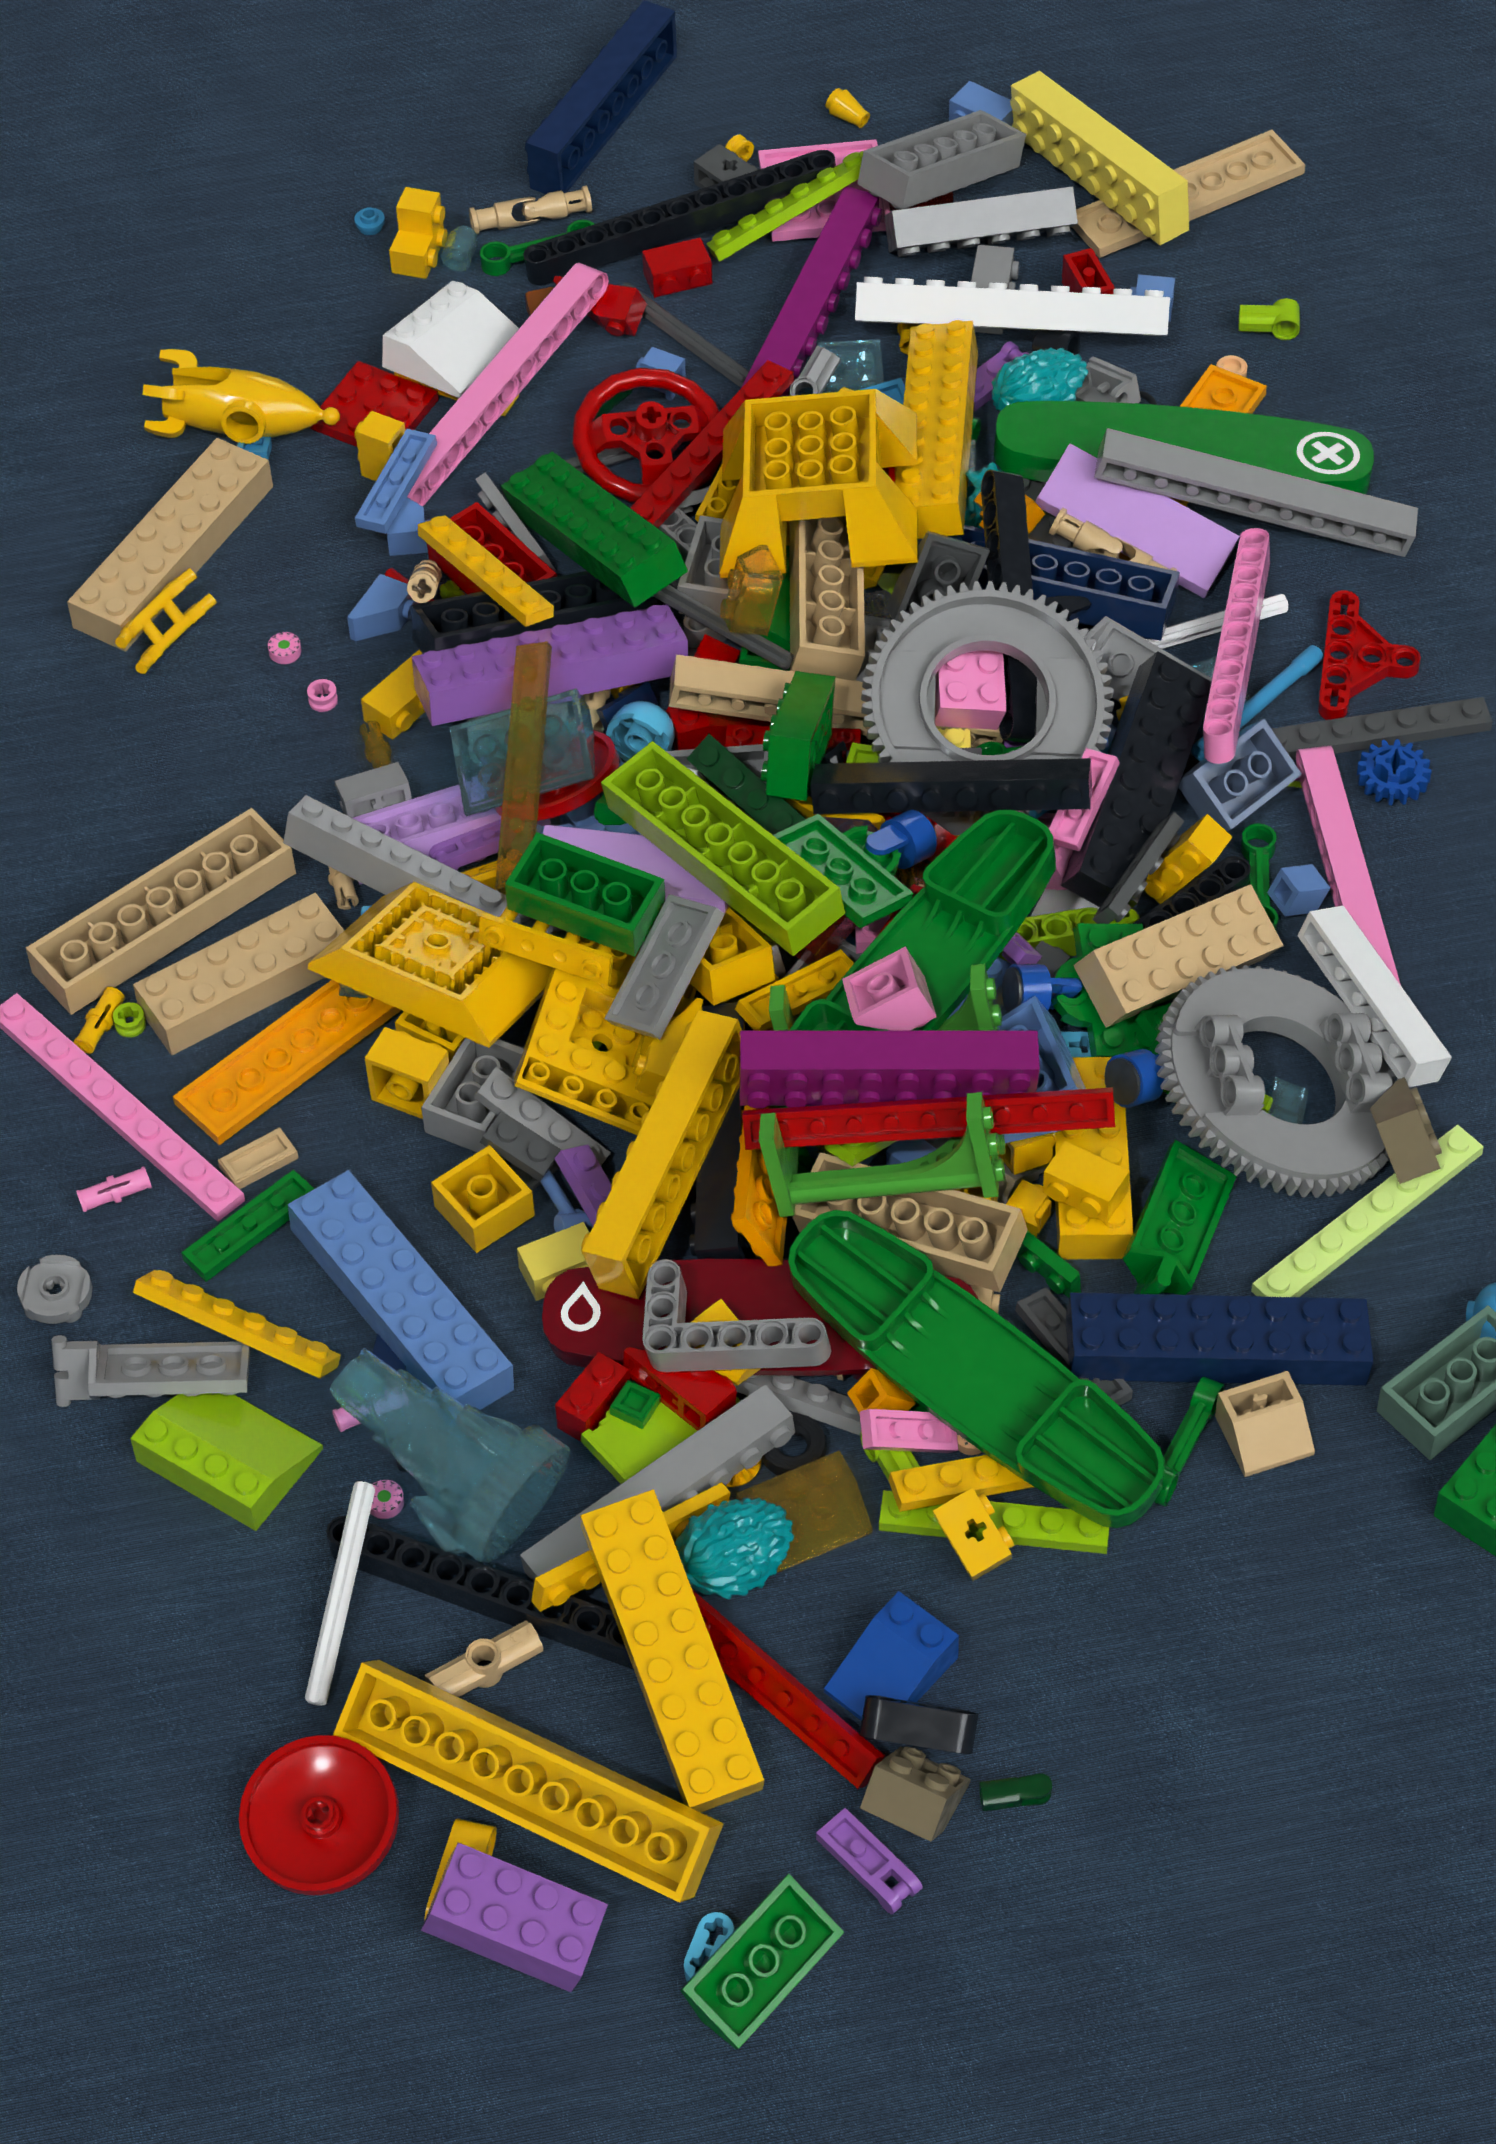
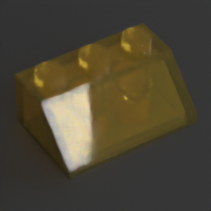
[736,1450,873,1573]

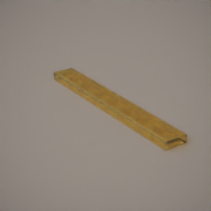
[495,641,552,893]

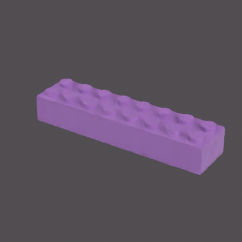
[412,604,688,726]

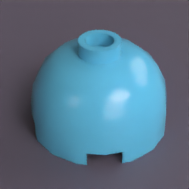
[606,701,675,762]

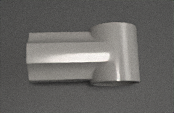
[790,345,841,396]

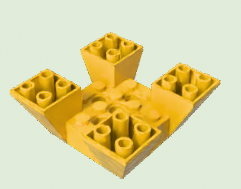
[719,389,918,578]

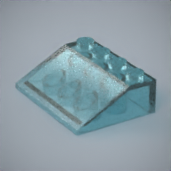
[450,688,595,817]

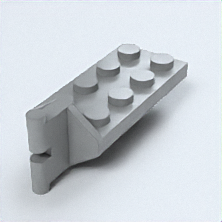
[1076,616,1212,717]
[51,1335,250,1407]

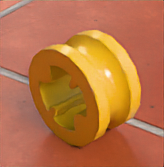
[725,134,754,162]

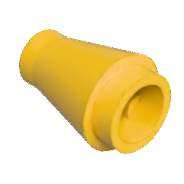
[825,88,870,128]

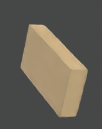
[218,1127,299,1189]

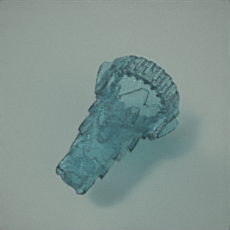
[330,1348,571,1563]

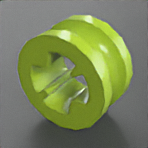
[113,1002,146,1038]

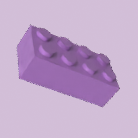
[421,1842,608,1992]

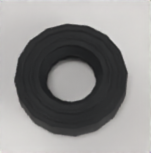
[761,1413,826,1479]

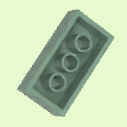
[1377,1306,1496,1460]

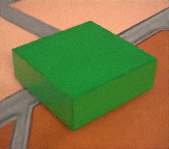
[610,1380,661,1429]

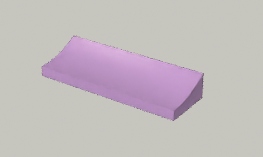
[1035,443,1240,598]
[353,774,551,885]
[543,825,730,913]

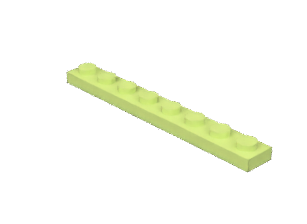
[1251,1124,1484,1297]

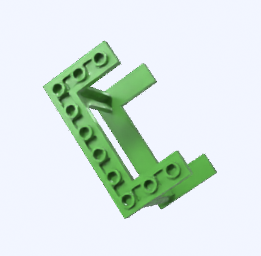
[759,964,1006,1217]

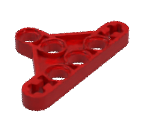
[1318,590,1421,720]

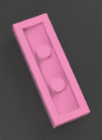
[1049,748,1120,851]
[860,1409,958,1453]

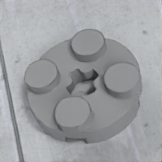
[17,1255,92,1324]

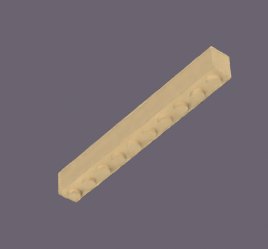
[669,654,1003,748]

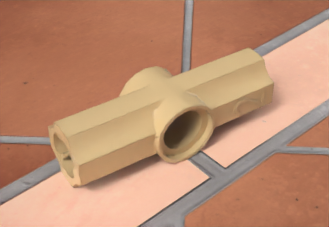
[425,1620,543,1697]

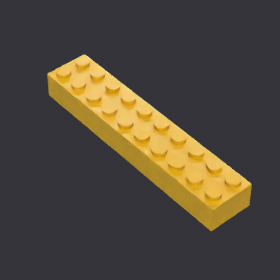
[895,320,978,539]
[333,1660,724,1903]

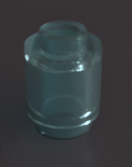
[441,226,478,271]

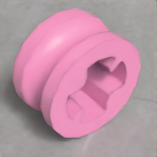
[307,679,338,712]

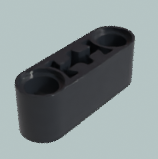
[859,1695,979,1754]

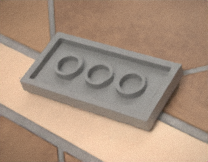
[604,894,725,1040]

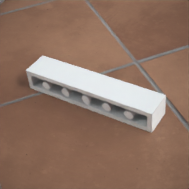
[1297,906,1452,1087]

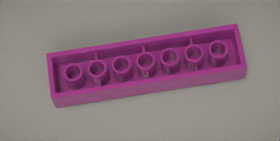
[739,1031,1040,1108]

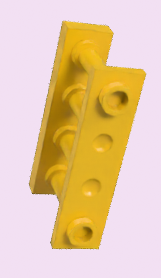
[478,869,613,986]

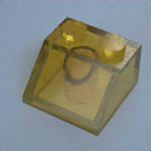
[720,545,783,636]

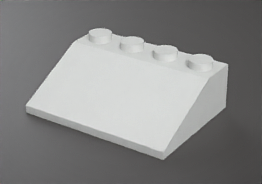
[382,281,519,398]

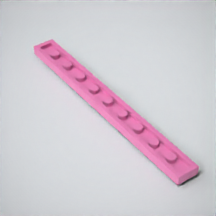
[0,993,245,1222]

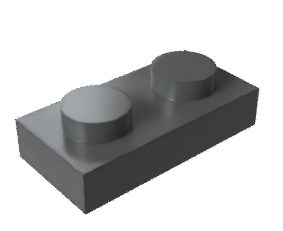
[480,1111,561,1181]

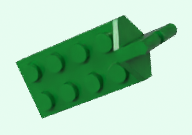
[1122,1139,1237,1295]

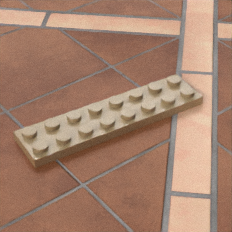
[1072,130,1305,258]

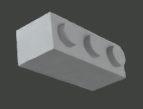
[971,245,1019,335]

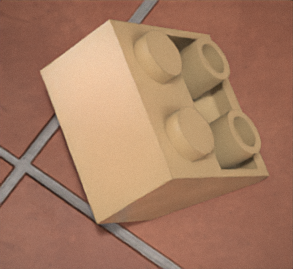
[1215,1371,1315,1477]

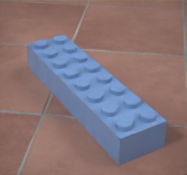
[288,1170,514,1426]

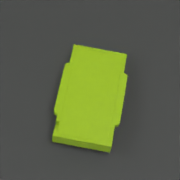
[581,1397,740,1484]

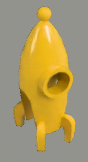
[142,349,340,444]

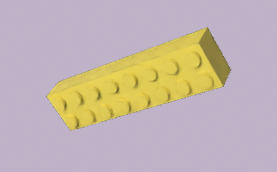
[1010,70,1189,246]

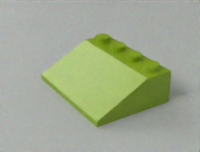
[130,1393,323,1531]

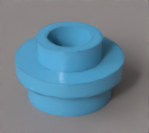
[354,207,385,235]

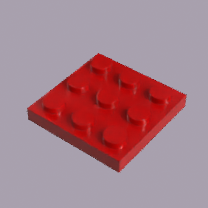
[310,361,439,447]

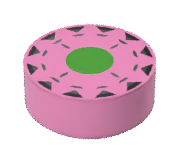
[268,632,302,664]
[370,1480,404,1519]

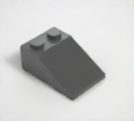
[887,531,990,622]

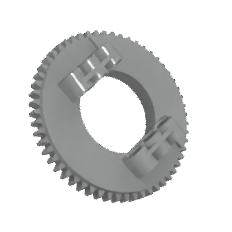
[861,581,1114,821]
[1155,965,1396,1198]

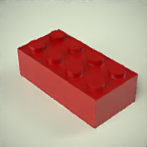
[427,502,557,594]

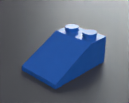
[824,1591,959,1721]

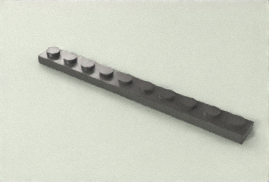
[1183,697,1493,775]

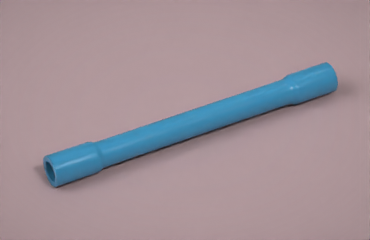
[1191,645,1324,761]

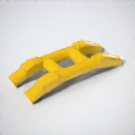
[115,568,217,674]

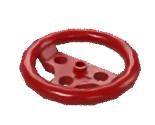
[572,368,721,503]

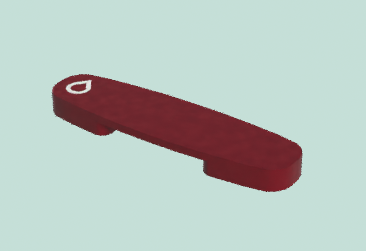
[542,1259,979,1381]

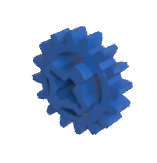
[1356,739,1432,805]

